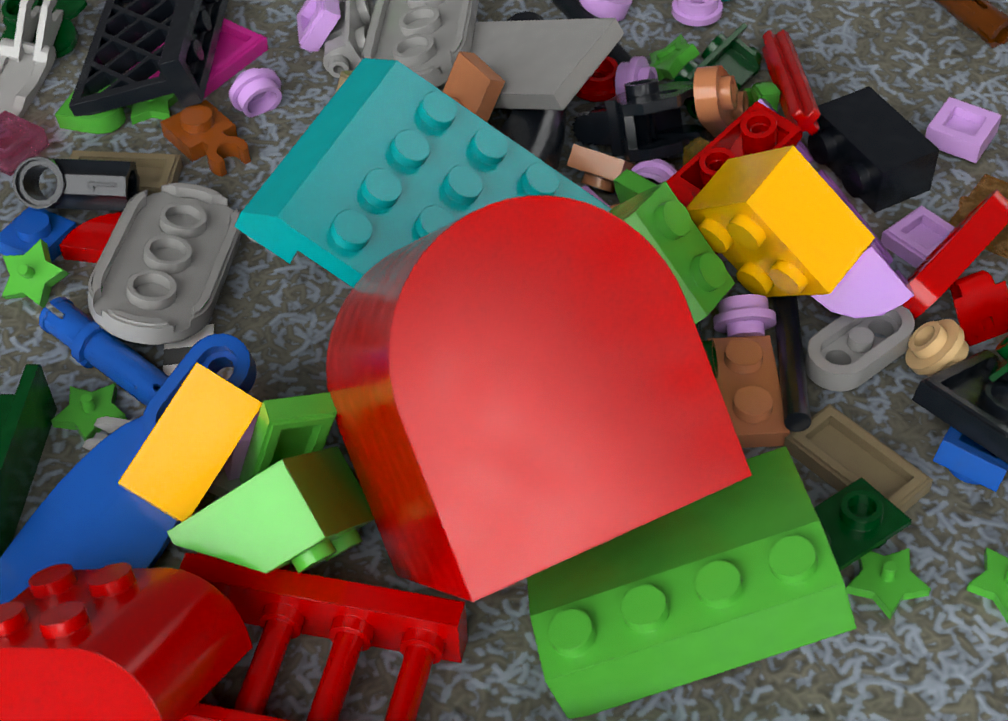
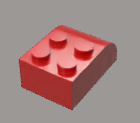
[0,563,253,721]

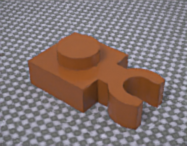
[160,99,251,177]

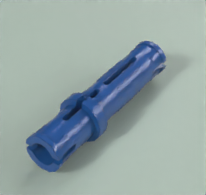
[39,297,169,407]

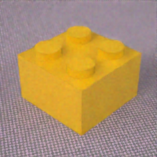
[686,145,875,297]

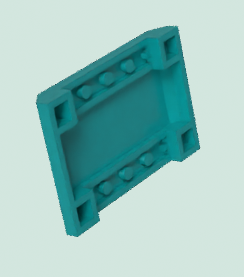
[234,58,612,287]

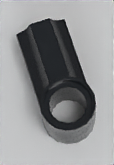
[12,156,140,212]

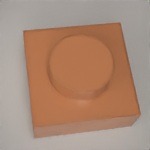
[566,144,636,193]

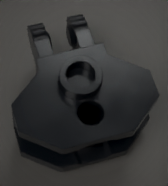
[572,79,707,163]

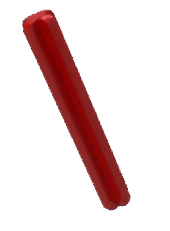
[761,30,821,136]

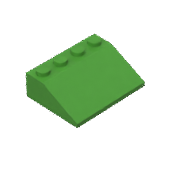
[527,446,857,719]

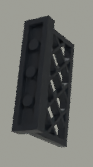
[69,0,228,116]

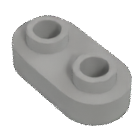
[805,305,915,392]

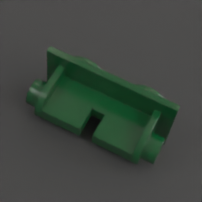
[673,23,762,119]
[814,477,912,571]

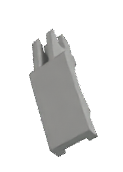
[0,0,63,125]

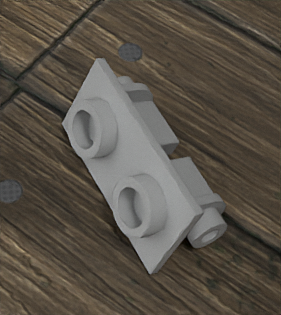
[323,0,375,78]

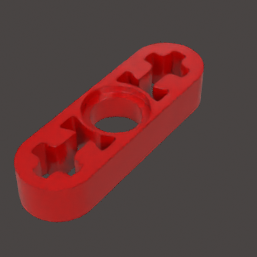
[902,189,1008,320]

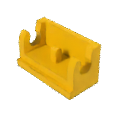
[118,362,262,522]

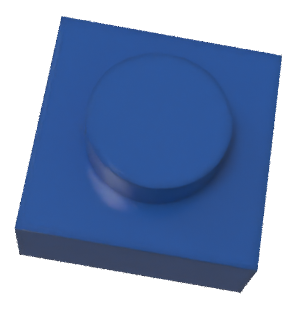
[0,207,77,262]
[932,426,1008,492]

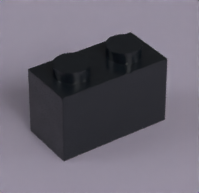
[808,86,940,213]

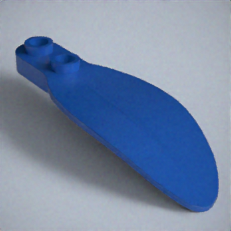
[0,334,257,604]

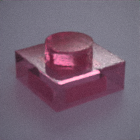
[0,111,49,176]

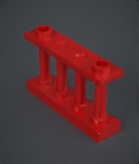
[179,552,468,721]

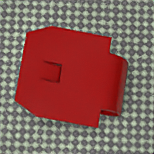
[950,270,1008,346]

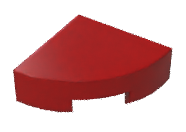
[59,212,122,263]

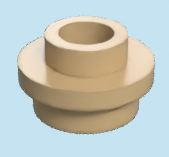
[905,319,969,377]

